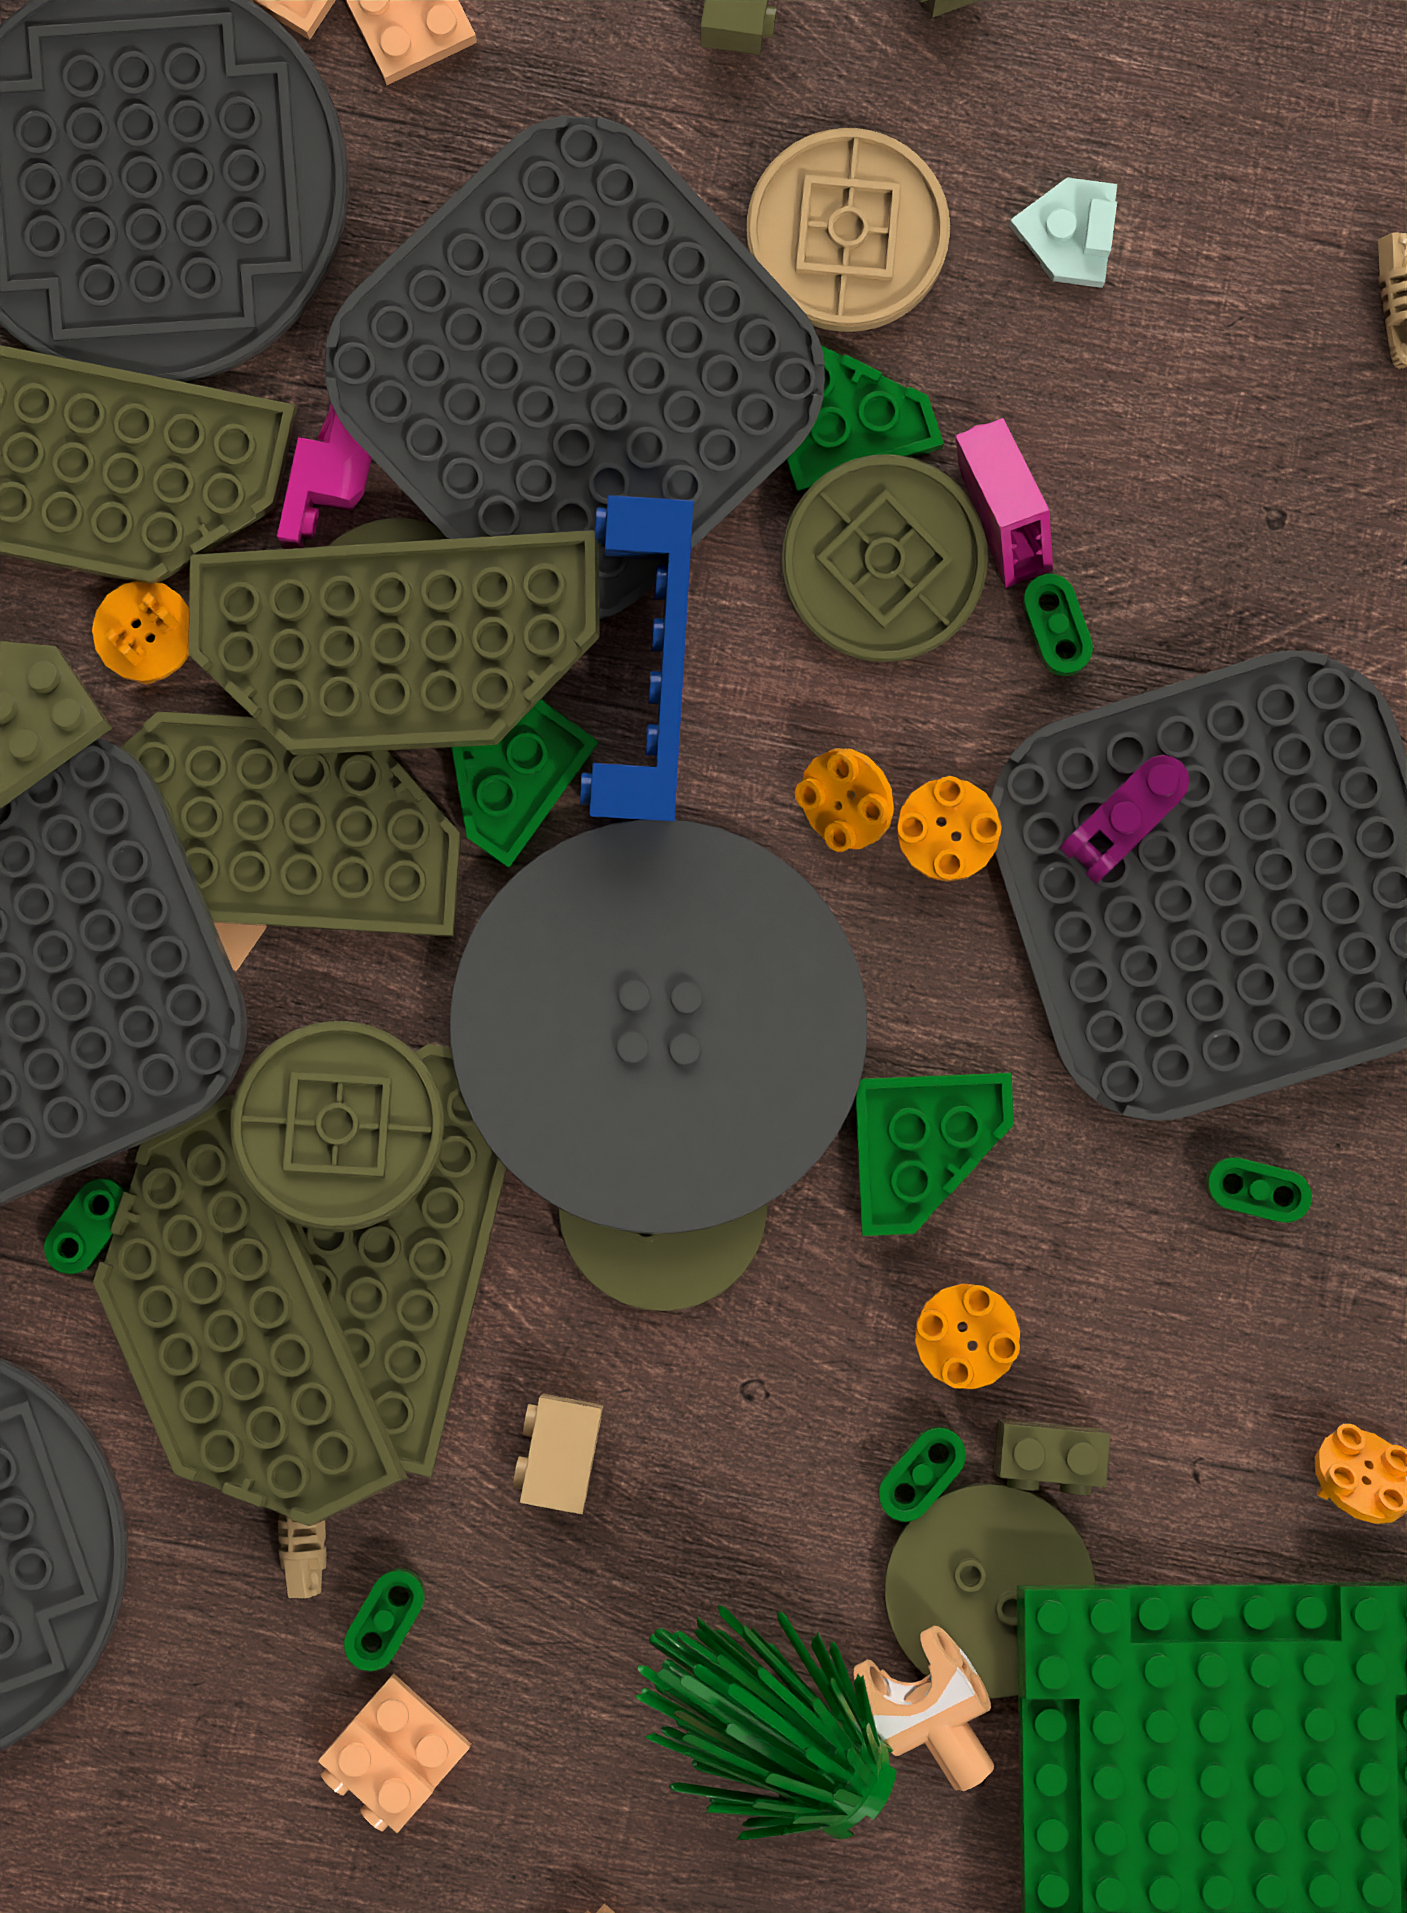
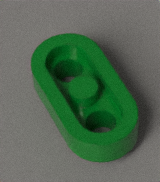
[1022,574,1093,676]
[1205,1157,1312,1223]
[44,1179,128,1274]
[878,1426,966,1522]
[344,1568,426,1671]

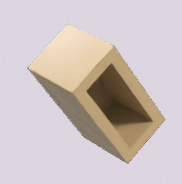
[513,1394,604,1514]

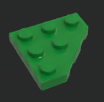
[786,345,944,495]
[451,699,599,868]
[855,1073,1014,1236]

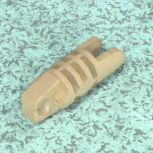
[1378,232,1407,370]
[278,1512,327,1598]

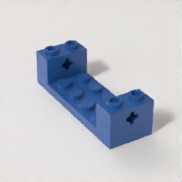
[580,495,694,821]

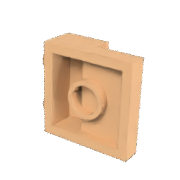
[318,1673,472,1833]

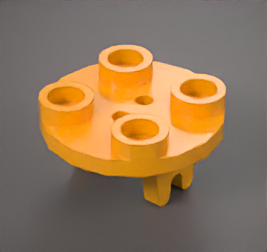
[92,581,189,685]
[794,748,894,852]
[896,776,1002,882]
[914,1283,1020,1389]
[1315,1423,1407,1524]

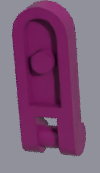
[1059,755,1190,885]

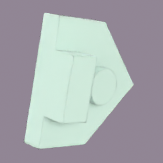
[1009,177,1117,288]

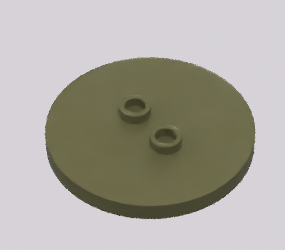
[781,454,988,662]
[231,1021,443,1232]
[559,1204,767,1311]
[884,1483,1095,1698]

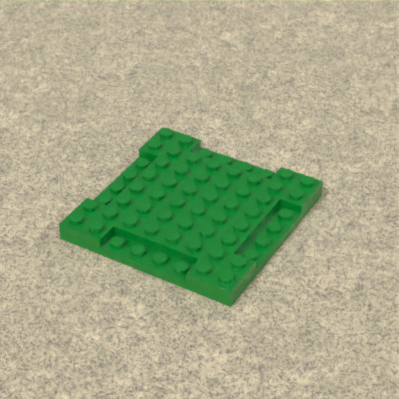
[1017,1582,1407,1913]

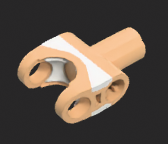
[854,1625,994,1791]

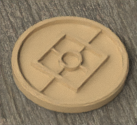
[746,128,950,332]

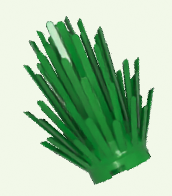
[635,1605,897,1840]

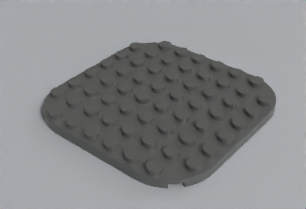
[325,115,825,620]
[991,651,1407,1121]
[0,738,247,1206]

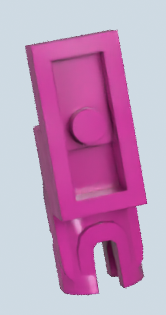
[277,404,372,549]

